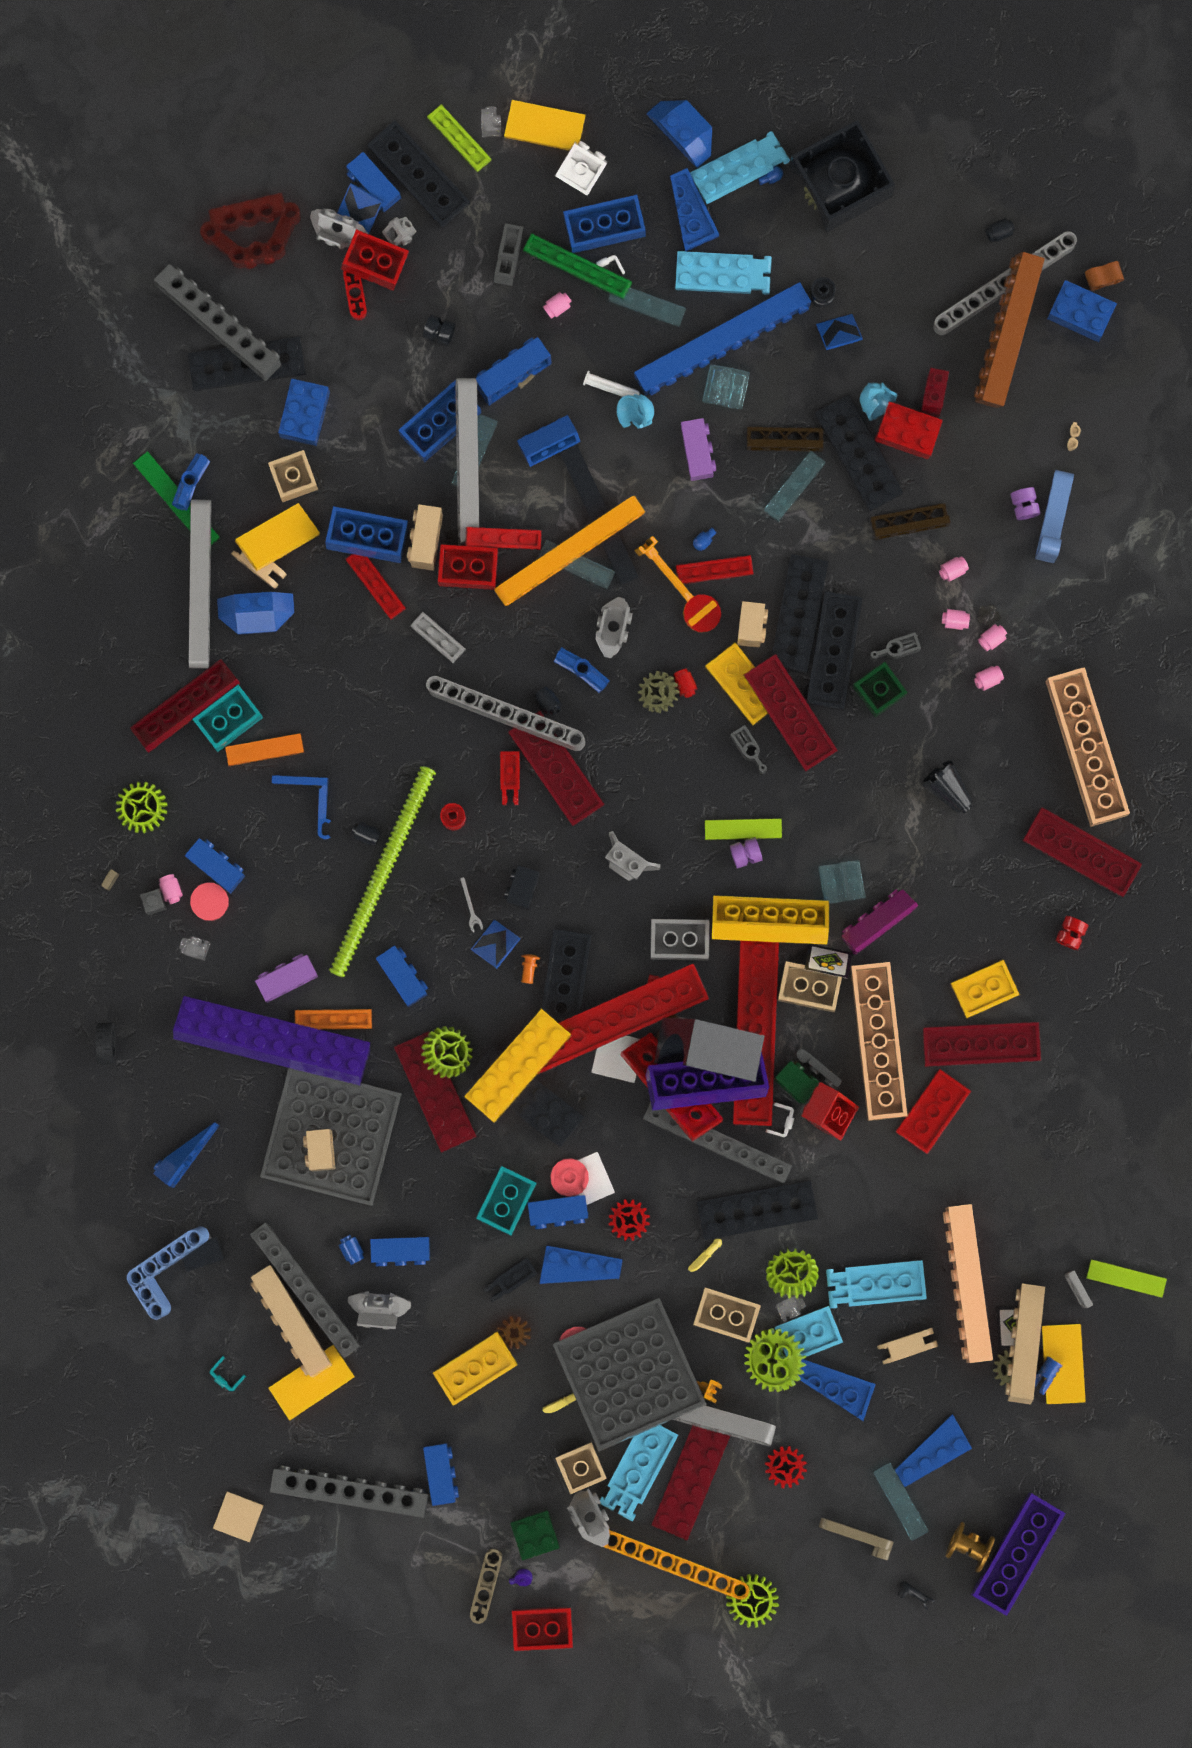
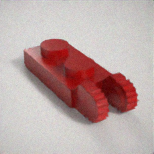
[500,751,520,805]

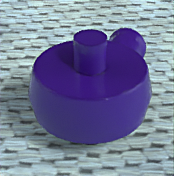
[509,1569,533,1586]

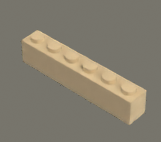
[250,1265,332,1378]
[1005,1284,1045,1405]

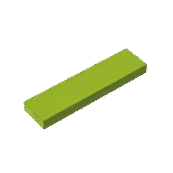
[427,104,491,173]
[705,819,782,840]
[1086,1260,1167,1298]

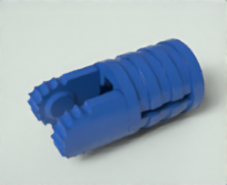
[1035,1356,1062,1395]

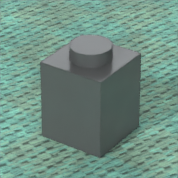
[140,889,167,915]

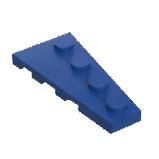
[670,168,719,252]
[540,1246,623,1284]
[798,1359,876,1421]
[895,1414,972,1487]

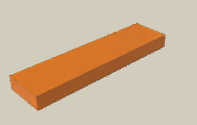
[225,733,304,766]
[295,1009,372,1030]

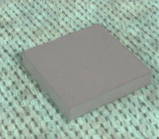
[1064,1271,1093,1308]

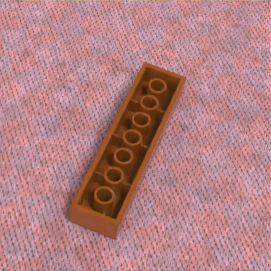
[974,252,1045,408]

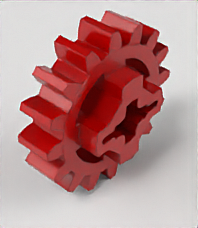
[608,1199,650,1241]
[765,1446,807,1489]

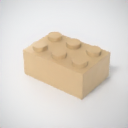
[407,505,443,571]
[777,961,842,1012]
[693,1288,761,1343]

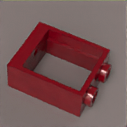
[921,368,949,418]

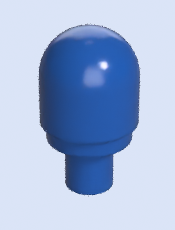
[758,166,783,185]
[693,528,717,551]

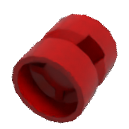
[440,803,466,831]
[1055,916,1089,950]

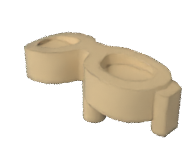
[1067,422,1081,451]

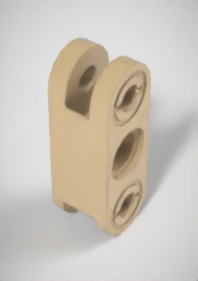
[231,551,287,589]
[877,1328,938,1365]

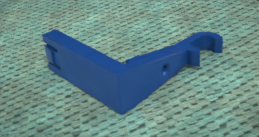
[272,775,331,839]

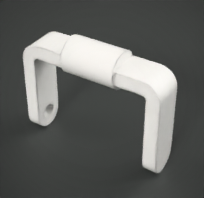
[596,255,625,275]
[765,1102,794,1137]

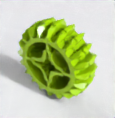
[116,782,168,833]
[421,1026,473,1078]
[766,1248,819,1299]
[726,1574,779,1628]

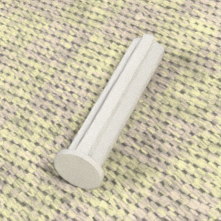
[583,371,640,397]

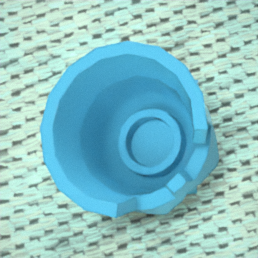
[860,382,898,421]
[617,394,655,429]

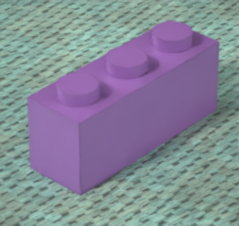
[681,418,716,481]
[255,954,318,1003]

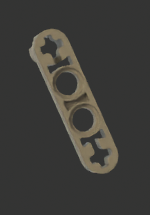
[819,1518,894,1560]
[470,1548,502,1624]

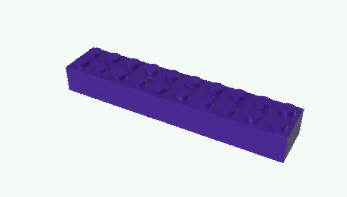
[173,996,371,1085]

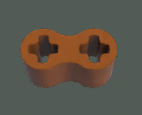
[1084,261,1124,291]

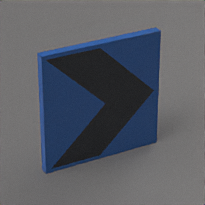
[337,183,383,234]
[816,314,863,350]
[471,920,521,969]

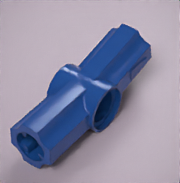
[172,453,210,511]
[554,647,610,693]

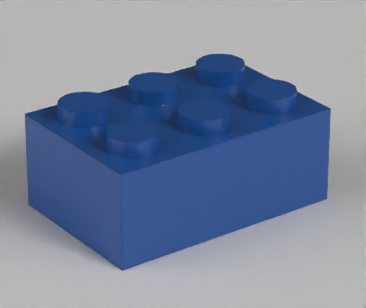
[1047,280,1117,342]
[278,378,330,446]

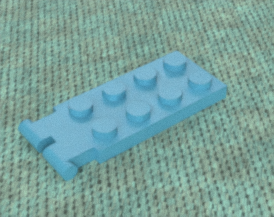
[690,132,790,204]
[675,251,772,295]
[826,1260,927,1308]
[600,1425,678,1522]

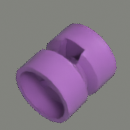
[1010,487,1041,520]
[730,837,763,868]

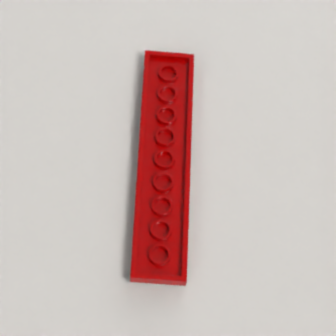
[733,940,779,1126]
[537,963,709,1075]

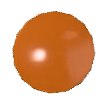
[521,954,540,984]

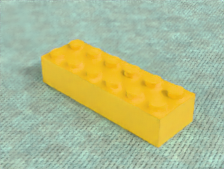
[712,896,829,944]
[464,1009,571,1123]

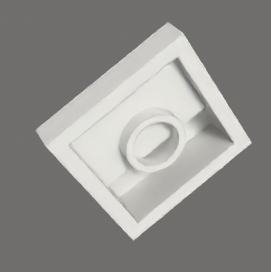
[555,141,607,195]

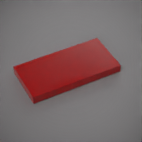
[896,1069,971,1154]

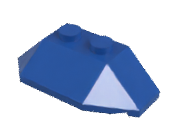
[646,100,712,168]
[217,592,294,635]

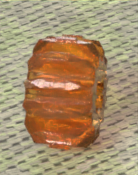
[499,1317,531,1349]

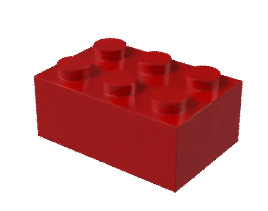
[341,229,409,291]
[874,401,943,460]
[438,545,498,590]
[802,1082,859,1141]
[512,1607,573,1651]

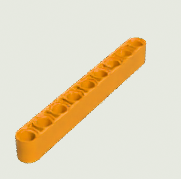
[494,496,645,606]
[603,1530,750,1600]

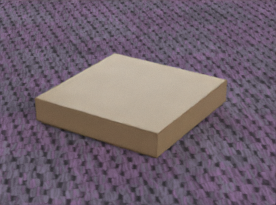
[213,1491,264,1542]

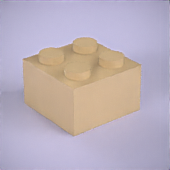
[268,450,318,502]
[737,601,768,648]
[303,1129,335,1171]
[555,1442,607,1494]

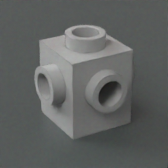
[382,217,417,246]

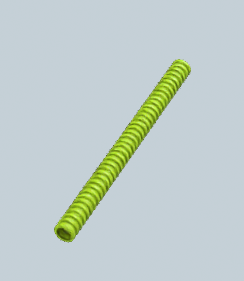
[329,766,436,977]

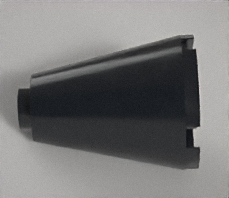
[921,760,972,814]

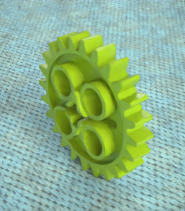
[744,1328,806,1392]

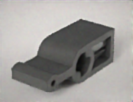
[869,632,921,661]
[730,725,767,775]

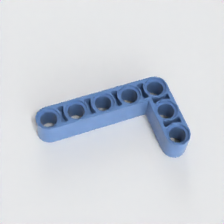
[1035,470,1074,563]
[127,1226,209,1320]

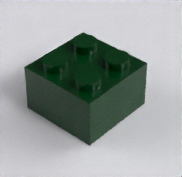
[853,662,908,718]
[774,1061,819,1106]
[510,1510,560,1561]

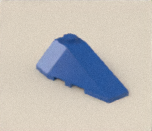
[153,1122,220,1188]

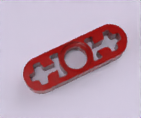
[343,271,367,320]

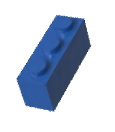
[346,152,401,212]
[517,415,581,467]
[185,838,245,894]
[376,946,428,1008]
[528,1195,589,1229]
[370,1237,430,1266]
[423,1443,459,1506]

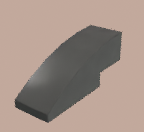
[494,223,524,286]

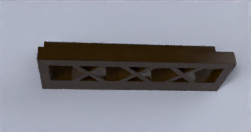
[747,427,824,452]
[870,503,951,540]

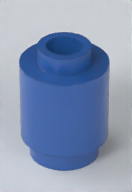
[338,1235,364,1265]

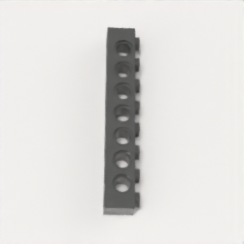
[154,264,281,381]
[643,1102,792,1184]
[250,1223,361,1358]
[270,1465,429,1518]

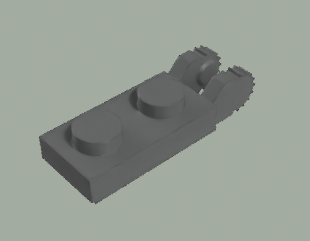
[797,1049,842,1087]

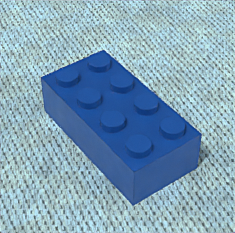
[563,195,646,253]
[476,337,551,406]
[398,380,481,462]
[325,506,409,563]

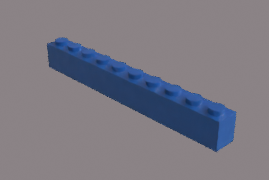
[634,282,811,396]

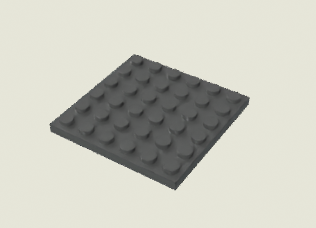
[260,1068,402,1206]
[552,1298,706,1452]

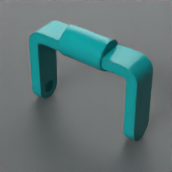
[210,1356,246,1391]

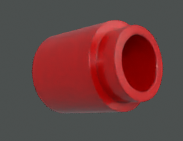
[673,668,698,698]

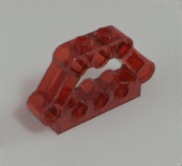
[200,193,301,269]

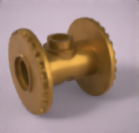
[946,1522,995,1572]

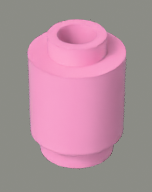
[543,292,572,319]
[939,556,969,582]
[942,609,970,630]
[978,624,1007,651]
[974,666,1004,691]
[159,874,183,904]

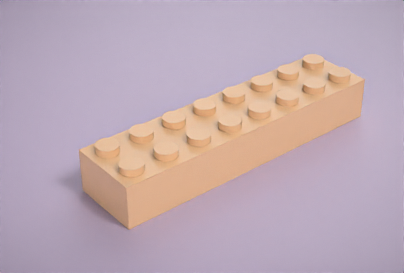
[1045,667,1130,827]
[850,962,907,1121]
[943,1204,993,1363]

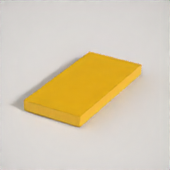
[504,100,586,151]
[235,503,320,571]
[705,643,768,726]
[1042,1324,1086,1404]
[433,1332,518,1406]
[269,1345,355,1421]

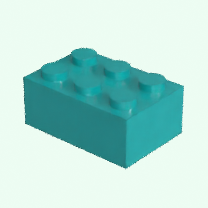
[193,685,263,752]
[476,1166,537,1236]

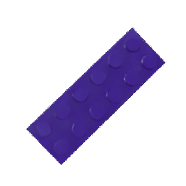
[645,1052,769,1111]
[971,1492,1066,1616]

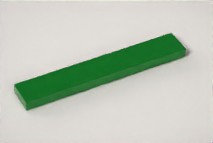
[523,233,632,300]
[133,451,220,545]

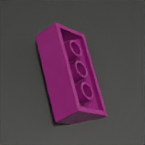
[841,889,918,955]

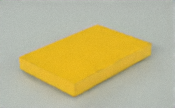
[950,960,1019,1019]

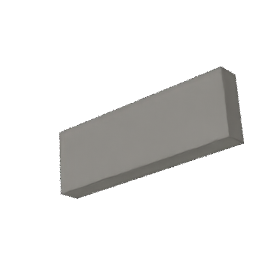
[410,612,466,663]

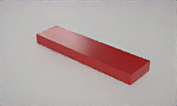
[465,527,542,549]
[345,554,406,620]
[676,555,754,584]

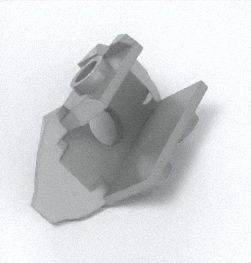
[310,209,368,249]
[595,597,633,658]
[605,831,661,881]
[348,1291,411,1329]
[567,1489,610,1547]

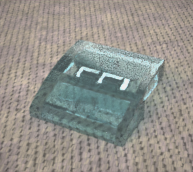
[702,365,750,409]
[818,860,866,904]

